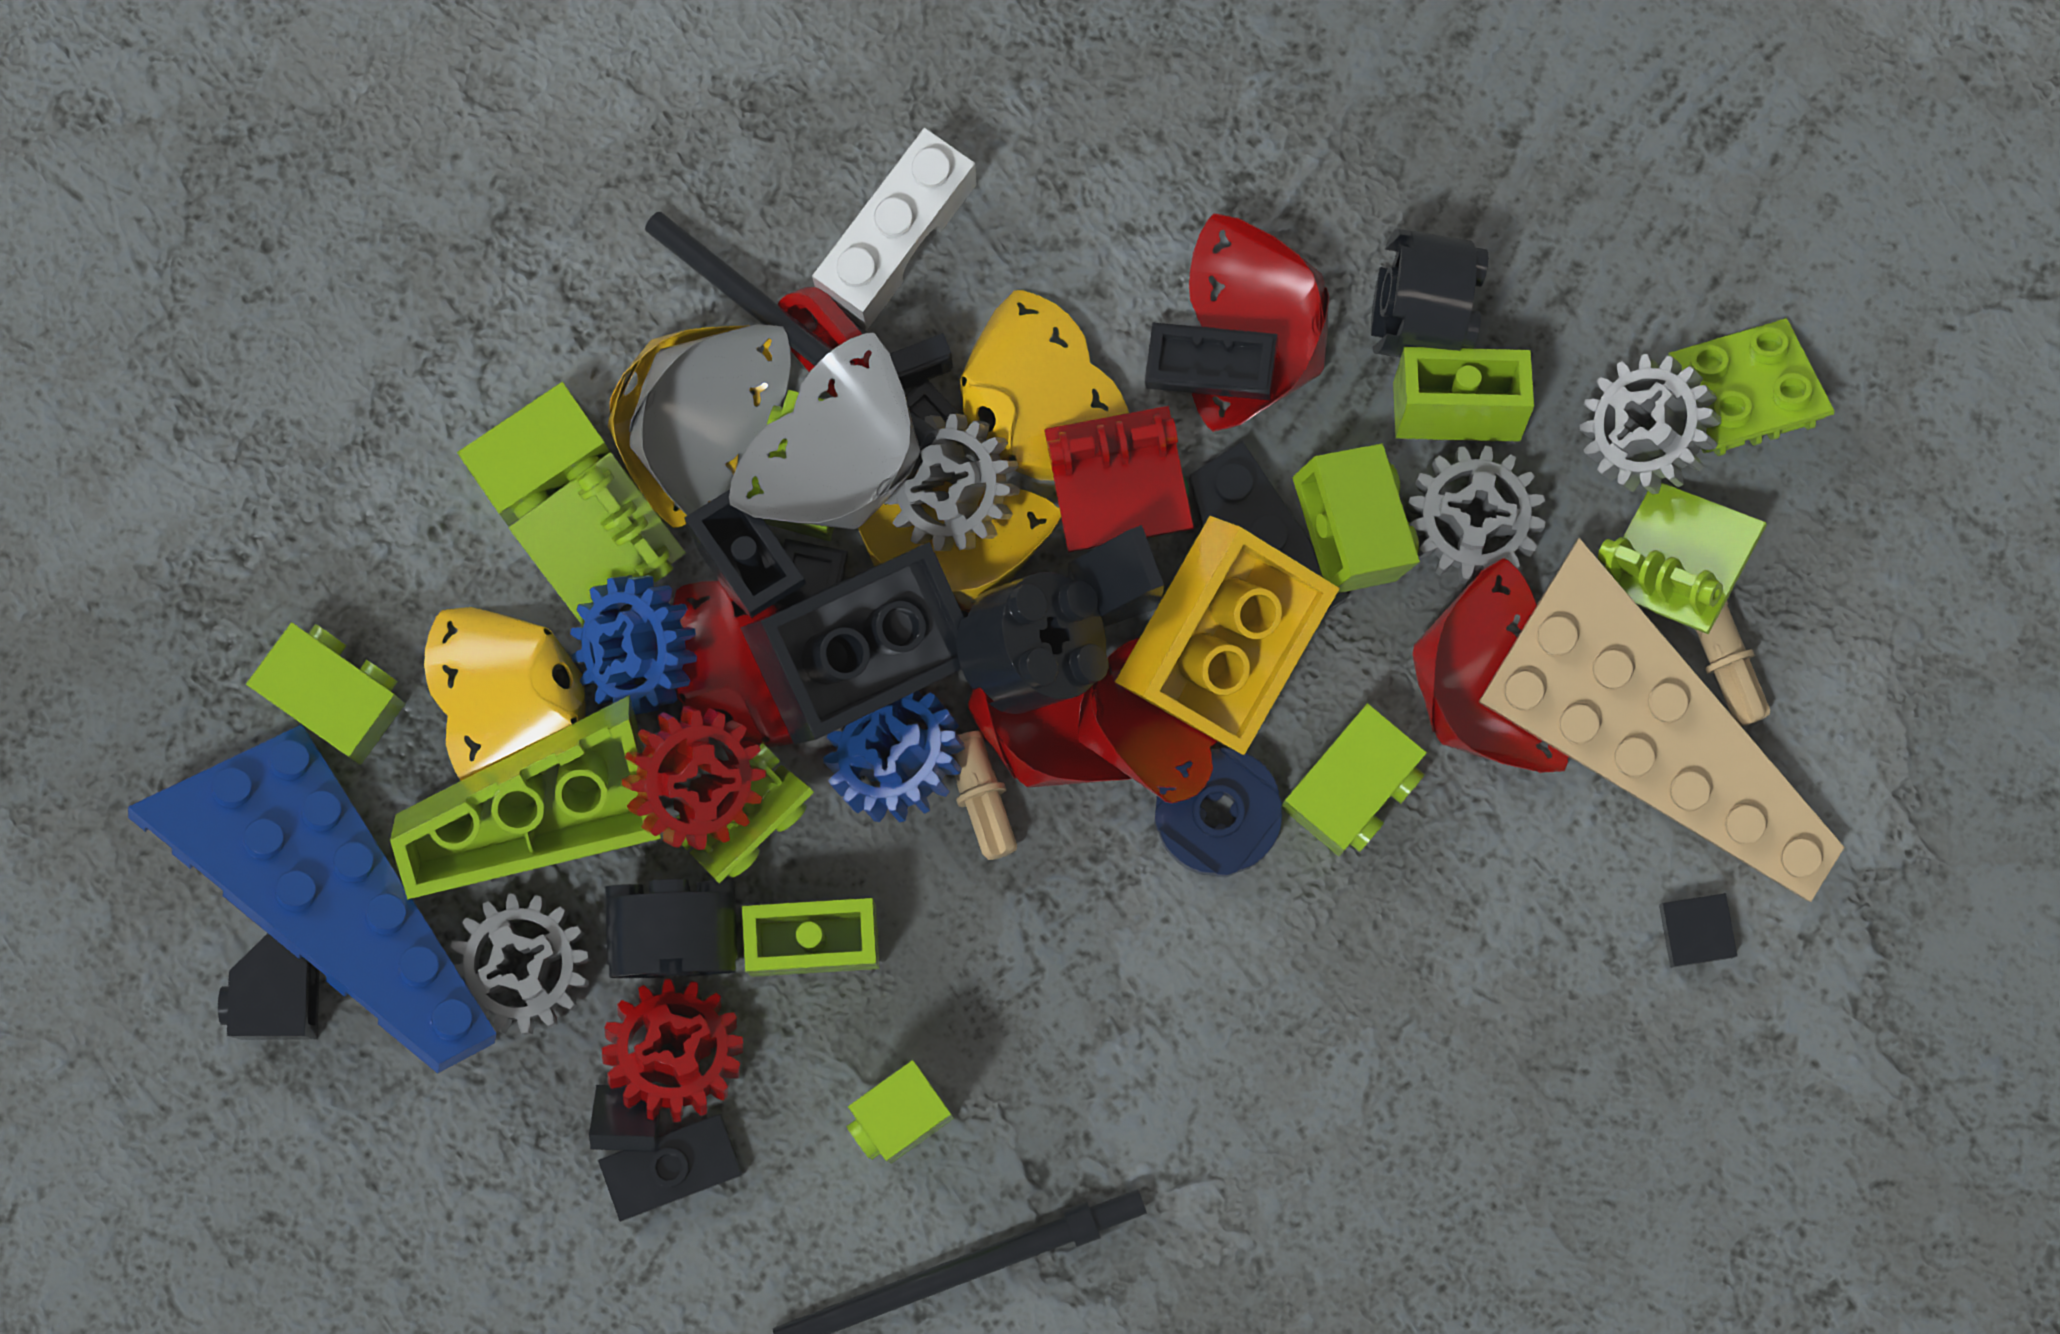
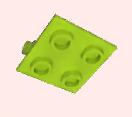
[1668,318,1834,456]
[508,452,686,626]
[1598,483,1767,634]
[675,743,814,883]

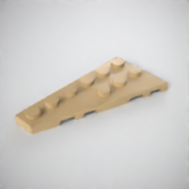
[1478,538,1845,902]

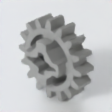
[1580,354,1721,494]
[884,414,1020,551]
[1406,446,1546,585]
[450,893,592,1035]

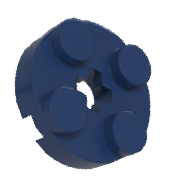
[1154,748,1282,878]

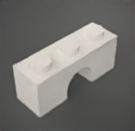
[812,128,977,331]

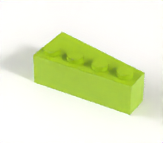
[390,695,661,900]

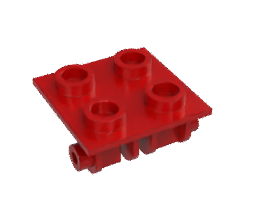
[1044,406,1193,553]

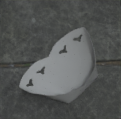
[629,324,791,516]
[729,332,920,530]

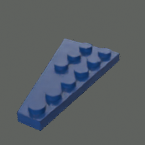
[128,724,497,1074]

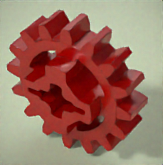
[622,706,766,850]
[601,979,743,1122]

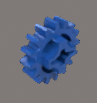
[570,575,697,715]
[823,691,965,823]

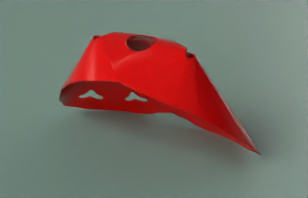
[1189,213,1330,432]
[1412,558,1569,773]
[673,581,794,747]
[1078,638,1218,803]
[968,688,1132,788]

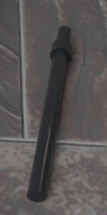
[645,212,937,450]
[773,1189,1147,1334]

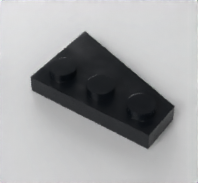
[1189,441,1347,614]

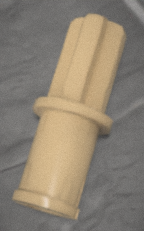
[1696,601,1770,726]
[950,731,1017,860]

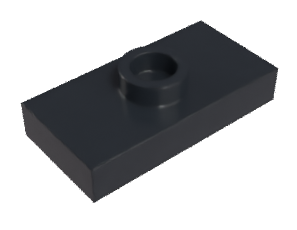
[1144,322,1278,401]
[598,1114,744,1222]

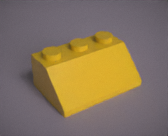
[1115,516,1340,755]

